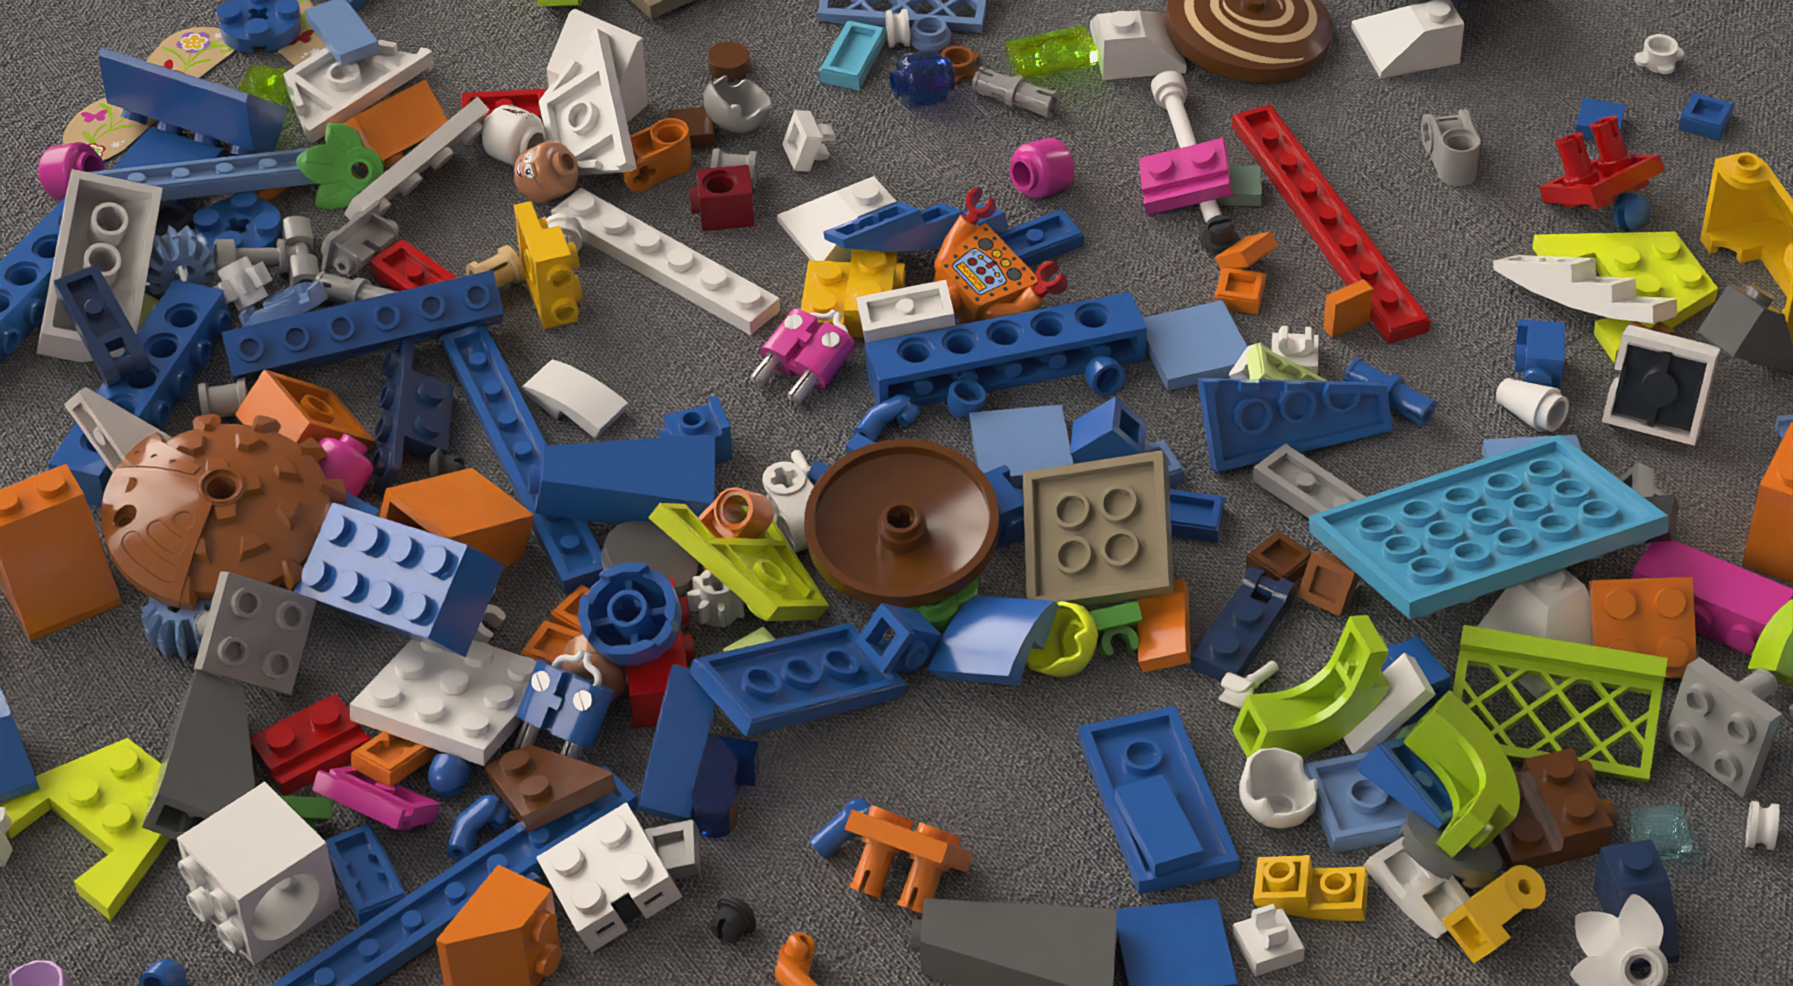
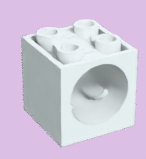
[177,782,340,965]

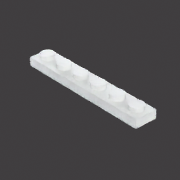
[551,188,780,335]

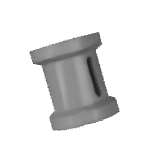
[711,148,759,190]
[198,377,248,418]

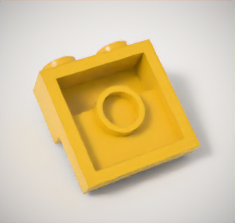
[514,201,583,329]
[801,249,905,338]

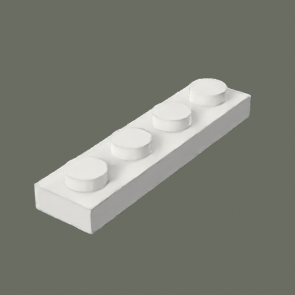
[344,97,489,220]

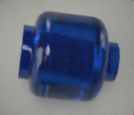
[889,49,955,109]

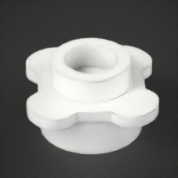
[1634,34,1684,74]

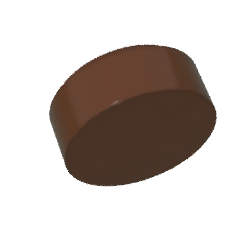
[707,42,750,80]

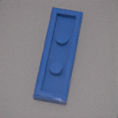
[997,209,1084,267]
[636,664,716,822]

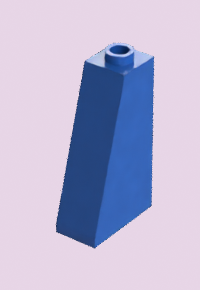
[528,435,715,525]

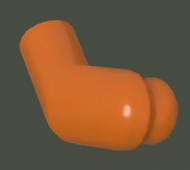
[774,932,818,986]

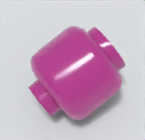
[1009,138,1075,199]
[38,142,105,201]
[318,434,374,498]

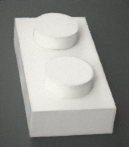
[856,280,956,343]

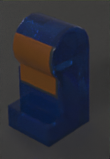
[692,734,759,838]

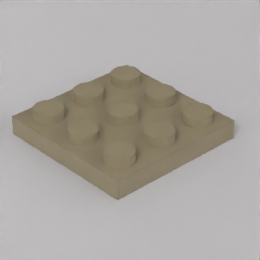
[1023,450,1174,606]

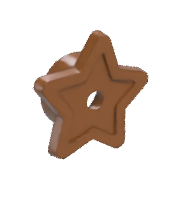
[931,46,979,87]

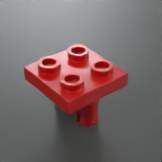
[1539,116,1665,209]

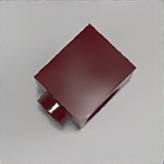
[689,165,754,231]

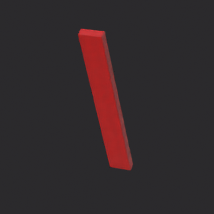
[1231,104,1431,344]

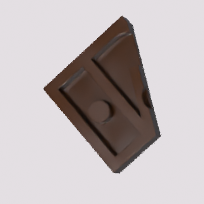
[484,744,617,832]

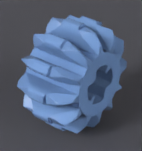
[146,225,217,298]
[142,597,212,661]

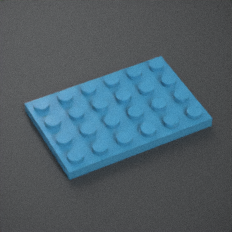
[1309,435,1668,620]

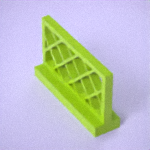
[1453,625,1668,783]

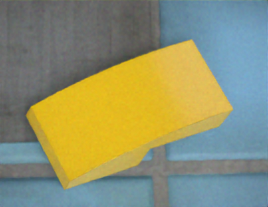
[1253,855,1369,921]

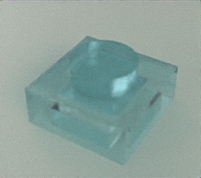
[1627,804,1693,860]

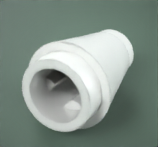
[1496,378,1569,432]

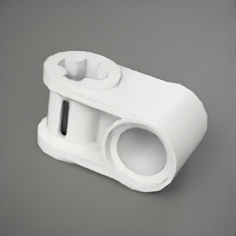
[763,462,814,553]

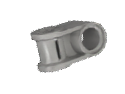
[1421,109,1481,186]

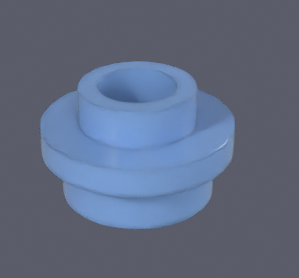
[910,15,951,53]

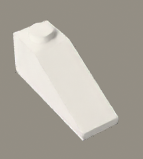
[64,387,172,473]

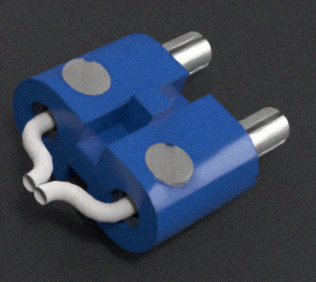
[513,649,615,759]

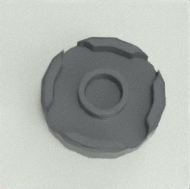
[600,520,699,597]
[1399,812,1502,888]

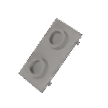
[320,200,399,275]

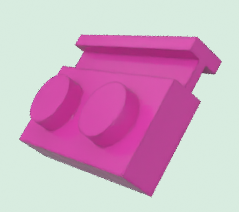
[1139,138,1233,215]
[312,766,441,831]

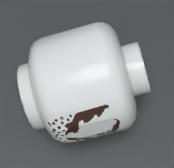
[481,105,547,166]

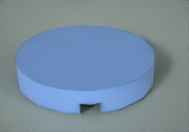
[239,280,328,327]

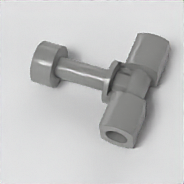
[214,216,319,287]

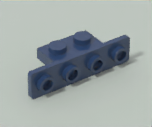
[371,337,454,496]

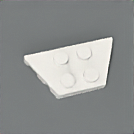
[539,28,637,175]
[284,40,434,144]

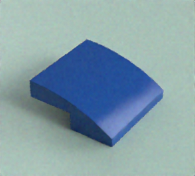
[928,596,1059,685]

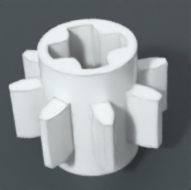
[213,256,273,311]
[687,569,745,627]

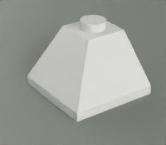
[1351,0,1464,79]
[1090,10,1186,80]
[777,176,896,262]
[1477,568,1592,699]

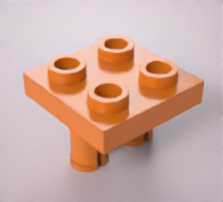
[845,805,974,914]

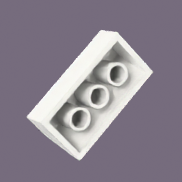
[36,169,163,362]

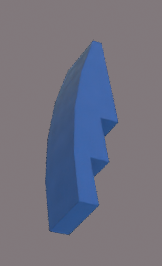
[823,201,1008,252]

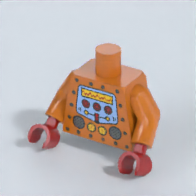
[934,187,1068,324]

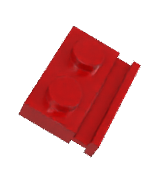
[250,693,371,796]

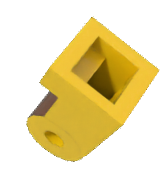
[1441,865,1546,964]

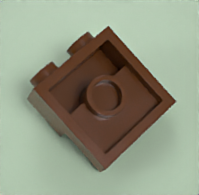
[1493,748,1617,870]

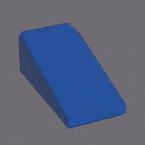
[1356,737,1453,829]

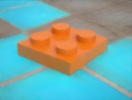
[1589,577,1697,678]

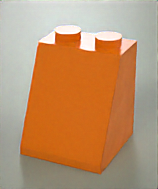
[1742,422,1793,583]
[0,464,122,641]
[379,468,535,570]

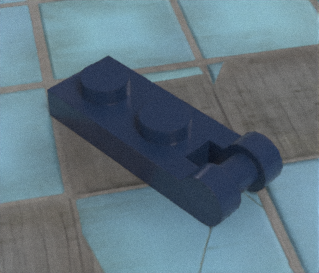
[54,264,151,386]
[1190,566,1297,682]

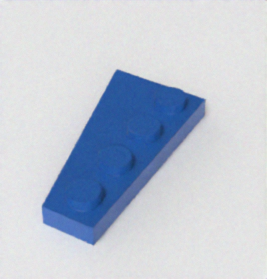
[1197,378,1393,472]

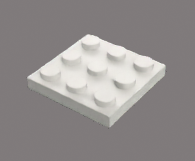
[350,639,537,766]

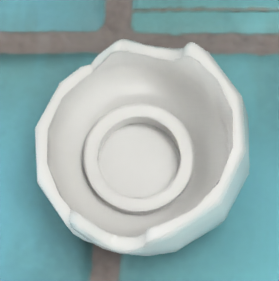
[1239,748,1318,829]

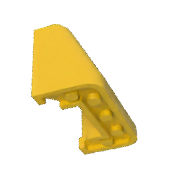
[1700,152,1793,343]

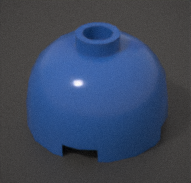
[578,563,682,666]

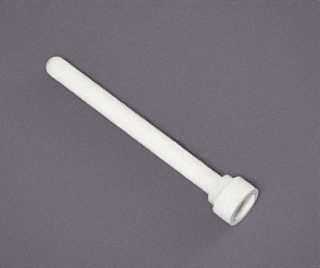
[1151,71,1221,223]

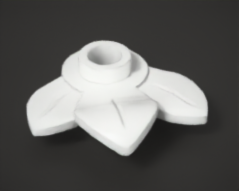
[1570,894,1668,986]

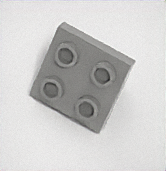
[194,572,317,695]
[1662,657,1782,797]

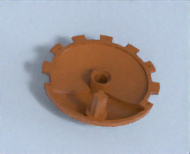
[101,414,347,611]

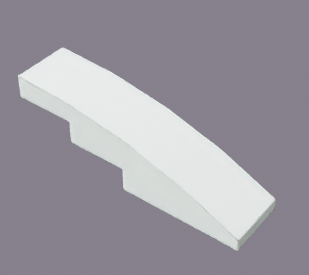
[1493,255,1677,324]

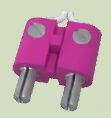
[750,309,856,404]

